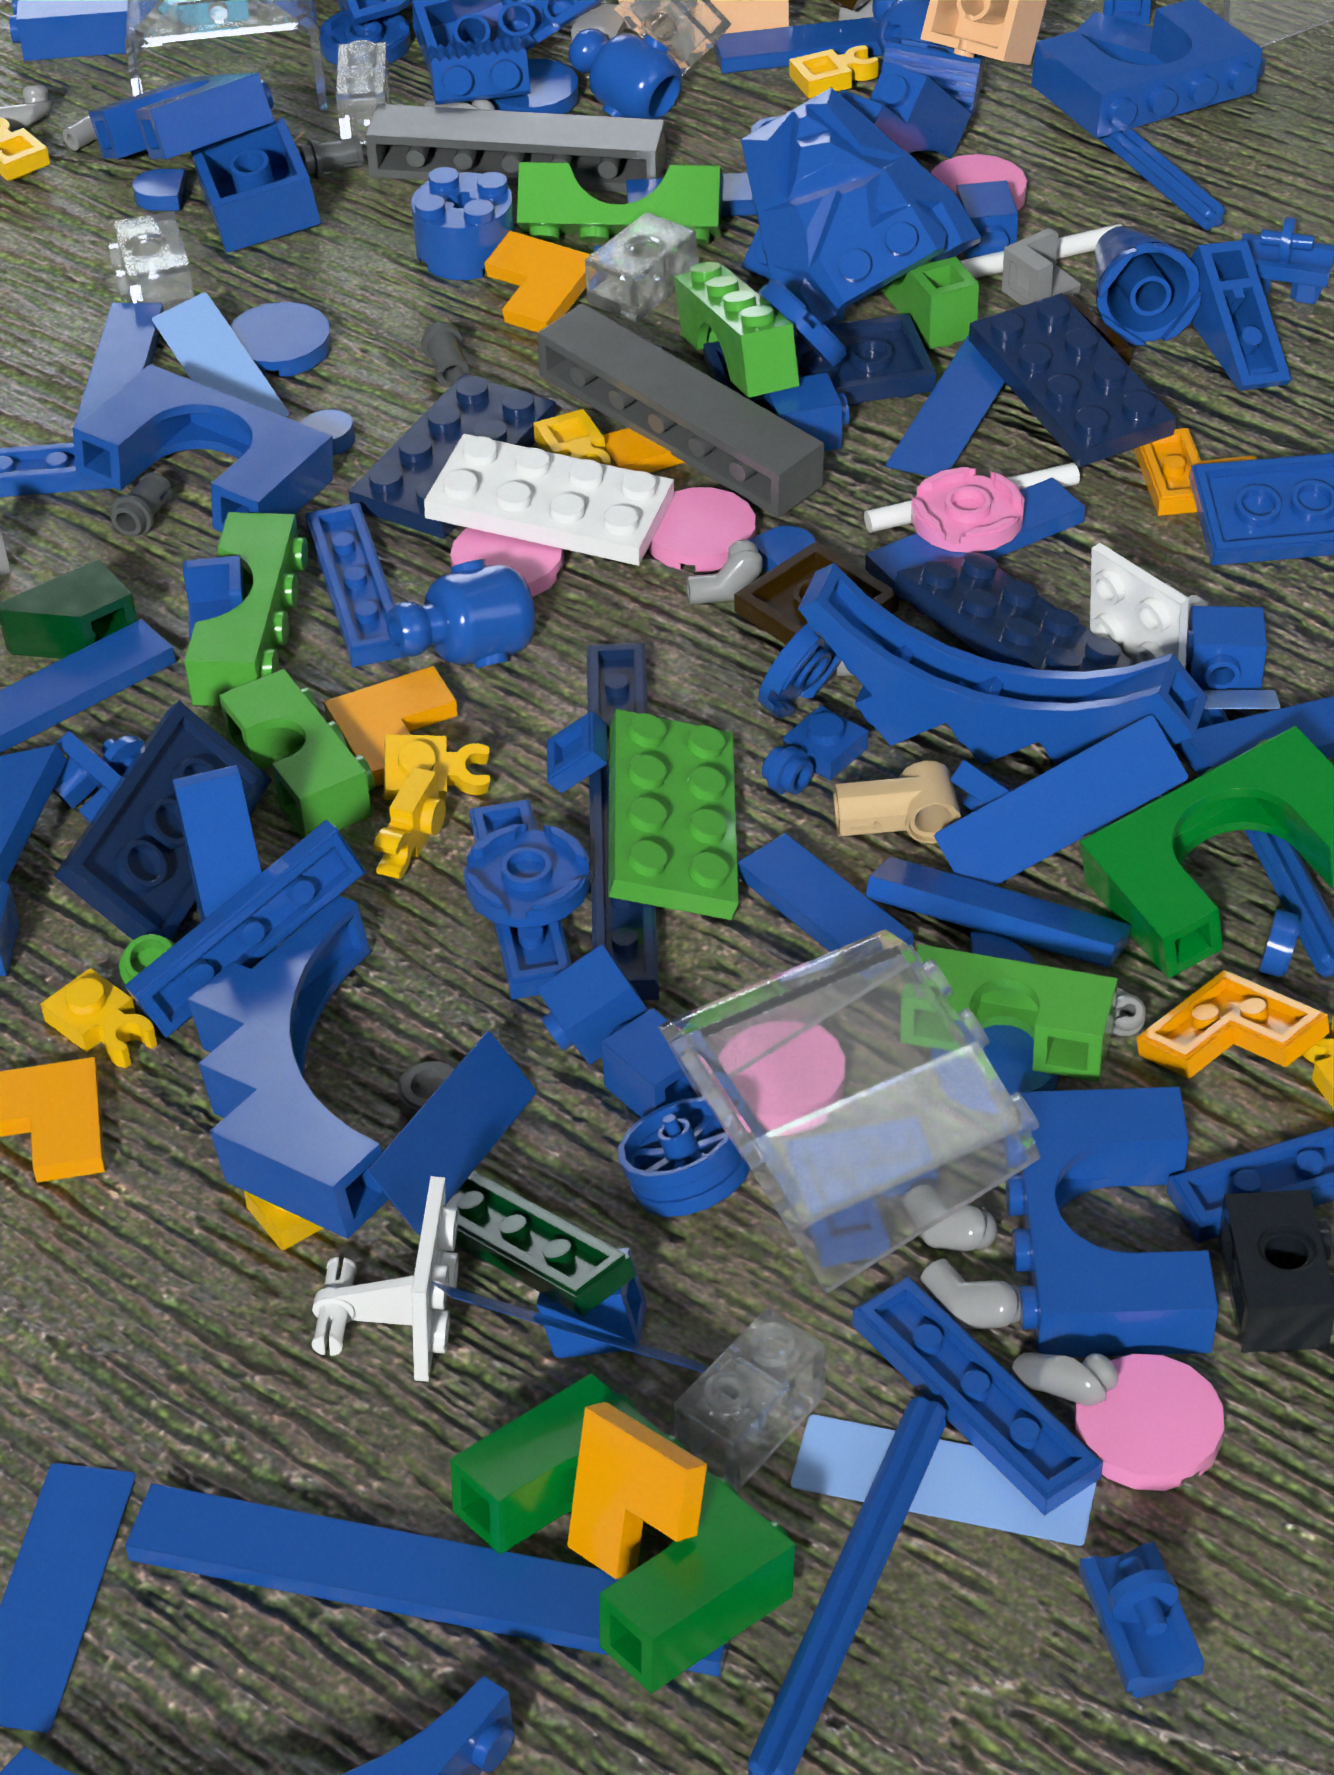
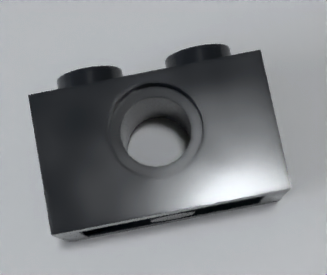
[1218,1190,1334,1353]

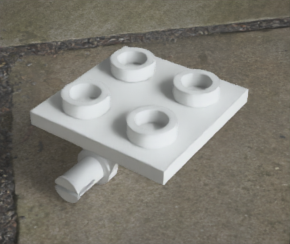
[1090,543,1208,668]
[312,1176,459,1382]

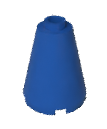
[1095,226,1202,346]

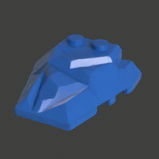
[741,87,981,326]

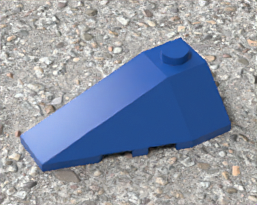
[413,0,604,71]

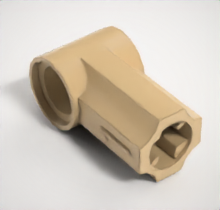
[833,761,961,844]

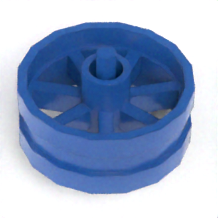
[618,1097,752,1217]

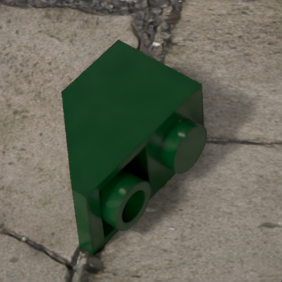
[0,559,137,659]

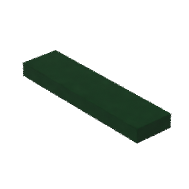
[446,1171,636,1317]

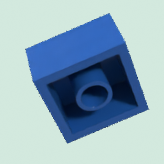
[190,118,321,253]

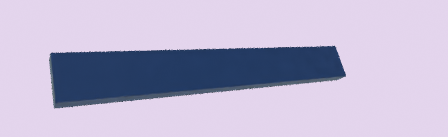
[586,643,659,1001]

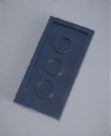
[968,293,1176,467]
[703,313,936,408]
[349,374,556,539]
[892,552,1138,672]
[54,700,272,940]

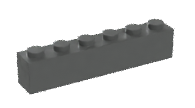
[365,104,666,192]
[538,303,824,518]

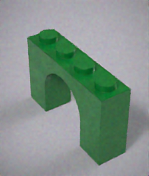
[1079,725,1334,979]
[450,1373,795,1694]

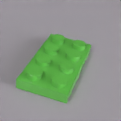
[608,709,739,920]

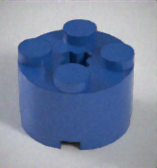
[411,167,515,280]

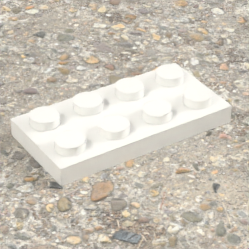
[424,434,674,566]

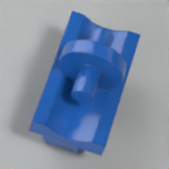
[1241,217,1334,304]
[53,731,145,824]
[1079,1542,1205,1698]

